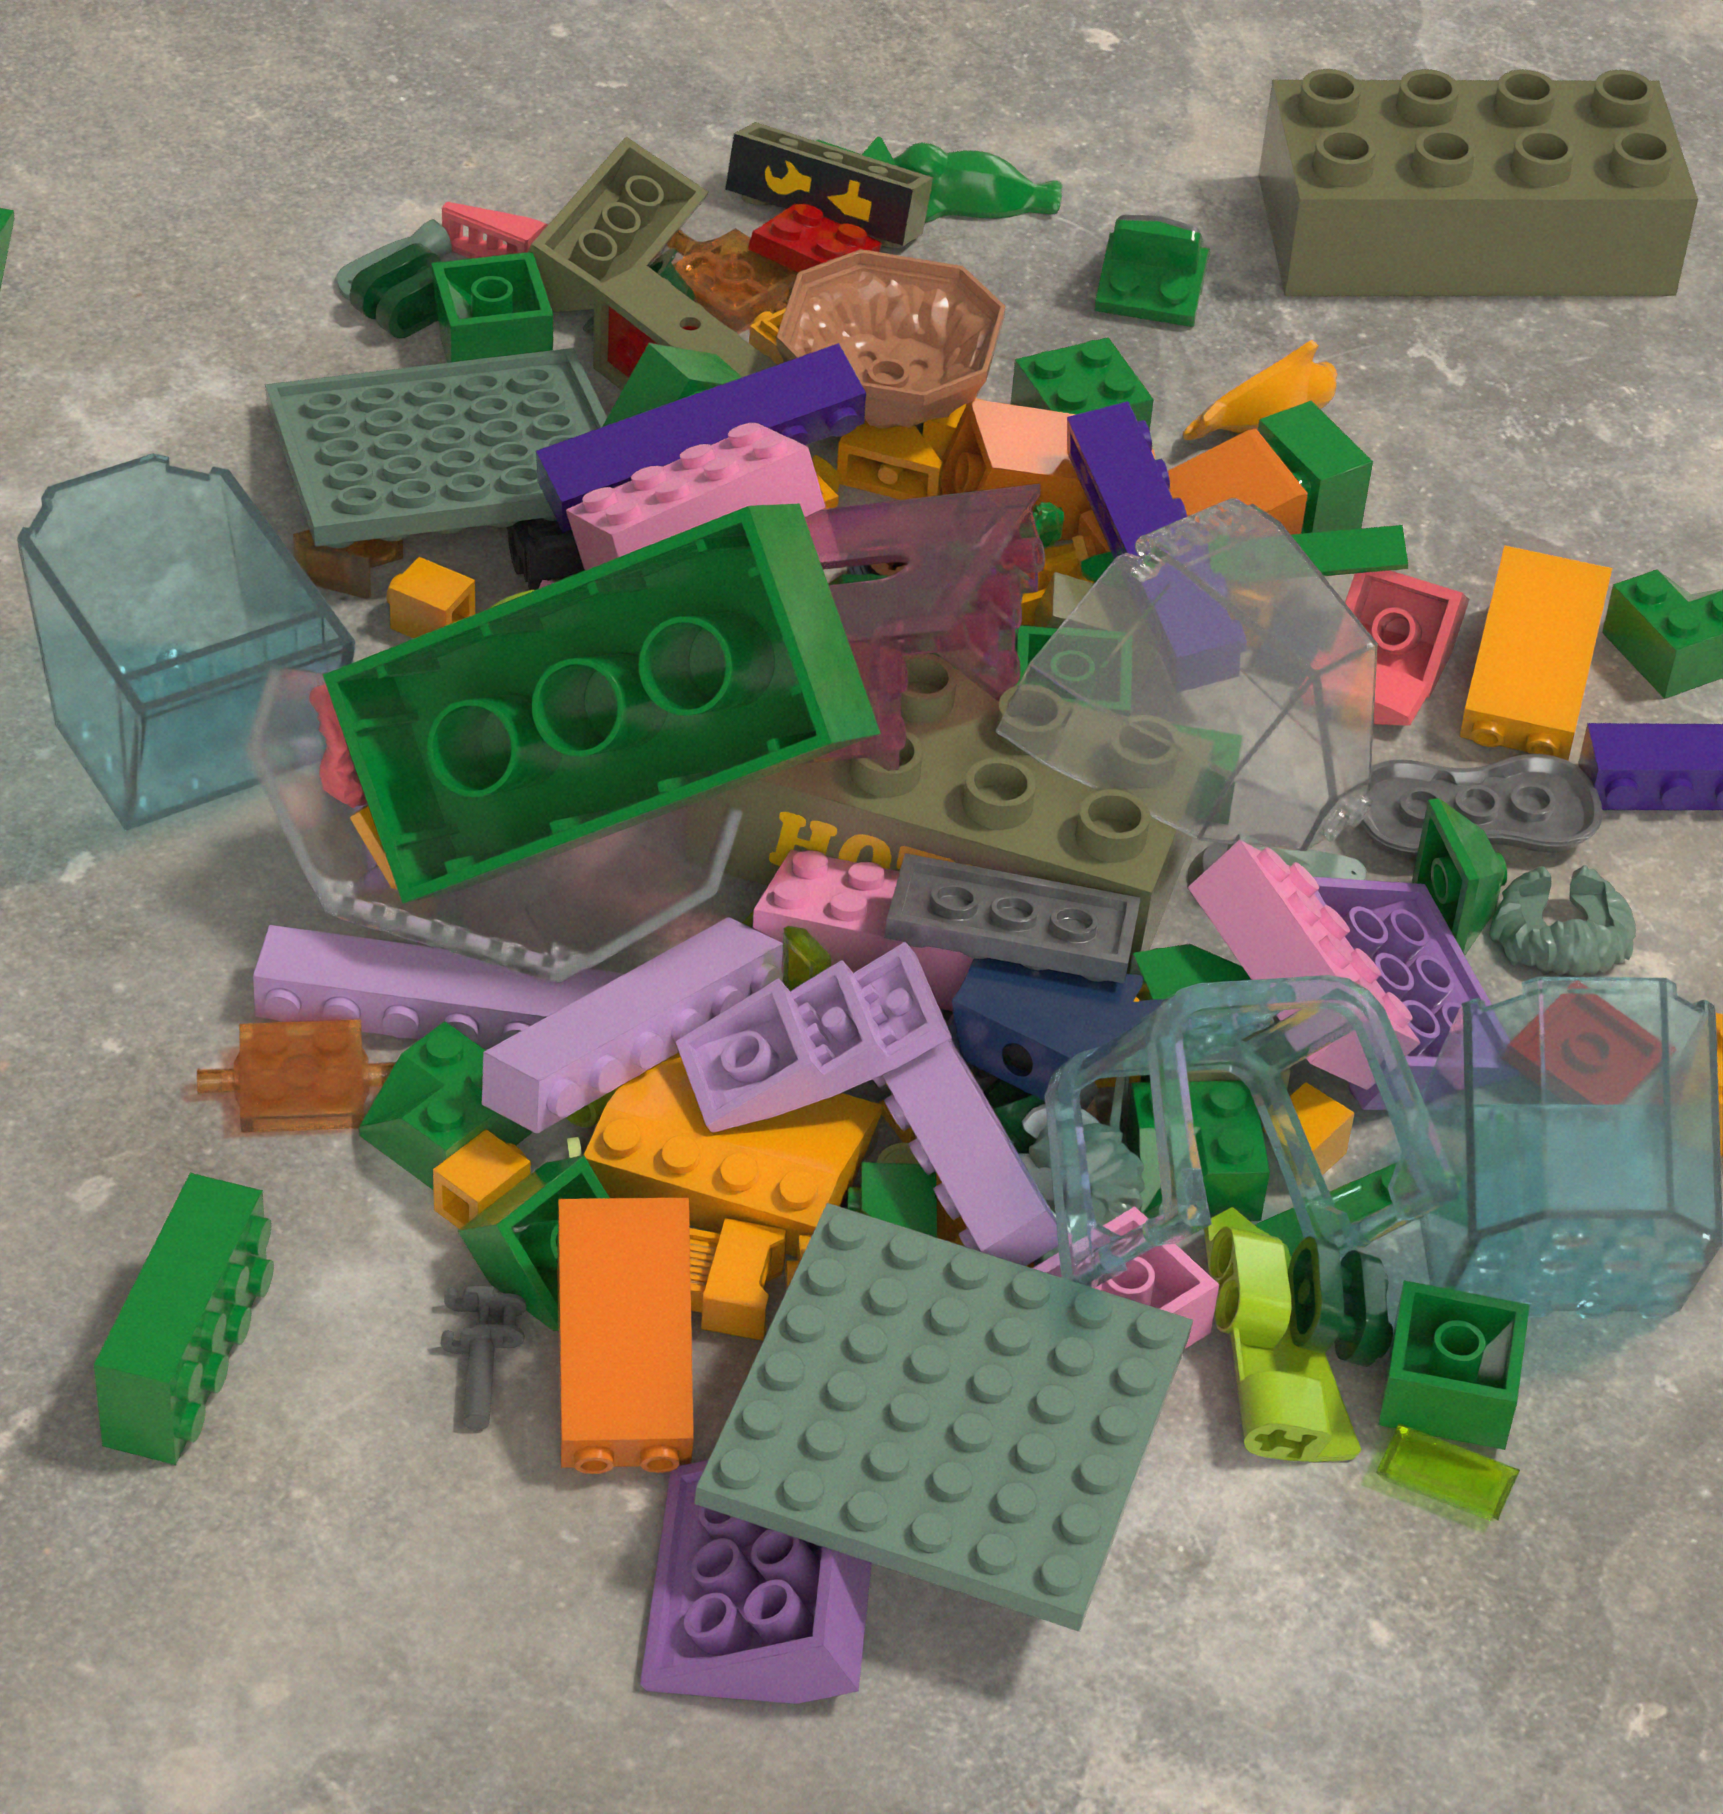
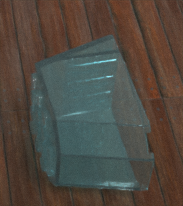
[17,453,355,831]
[1406,977,1723,1319]

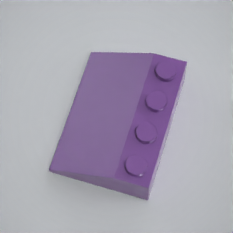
[1313,877,1524,1110]
[640,1460,872,1704]

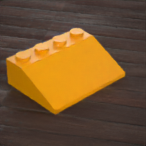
[584,1052,883,1257]

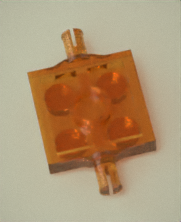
[667,228,798,332]
[197,1019,396,1133]

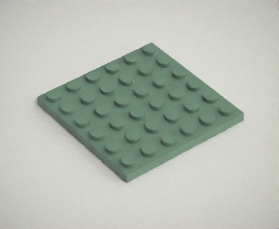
[265,348,607,548]
[694,1203,1193,1632]

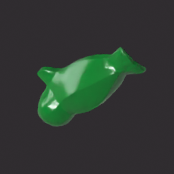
[893,142,1062,223]

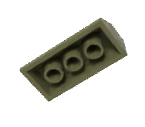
[528,137,709,312]

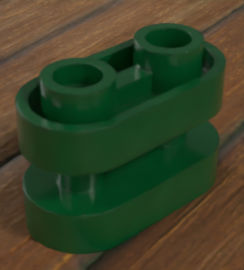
[350,243,441,339]
[1288,1236,1393,1367]

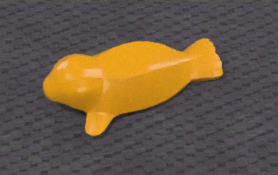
[1183,340,1338,440]

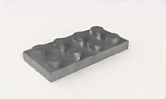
[884,853,1141,983]

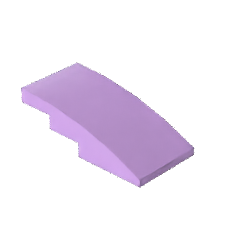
[675,942,952,1133]

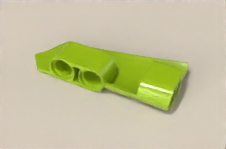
[1203,1207,1361,1462]

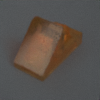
[293,529,403,598]

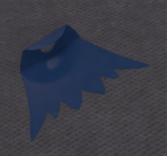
[952,958,1244,1109]

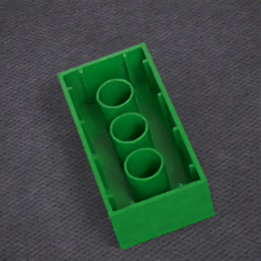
[323,503,881,904]

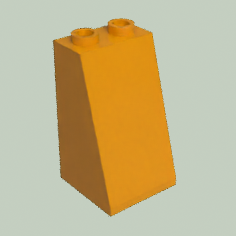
[1460,545,1612,761]

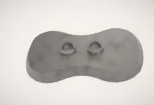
[1353,754,1602,859]

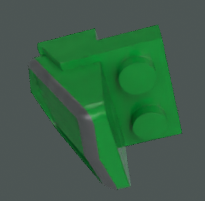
[1095,214,1210,327]

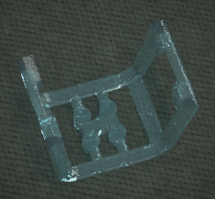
[1045,975,1460,1288]

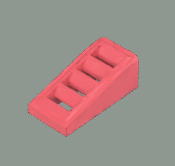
[442,201,548,259]

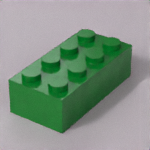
[94,1173,274,1465]

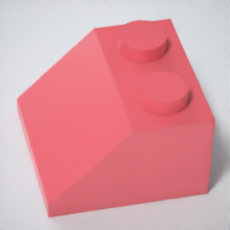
[1328,570,1470,698]

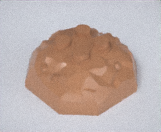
[776,249,1006,429]

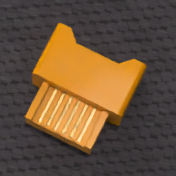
[690,1218,787,1341]

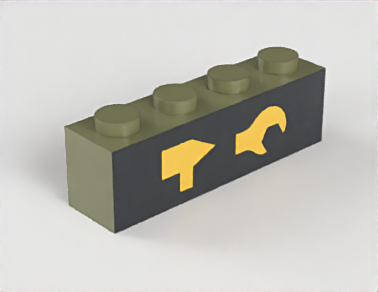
[725,122,933,248]

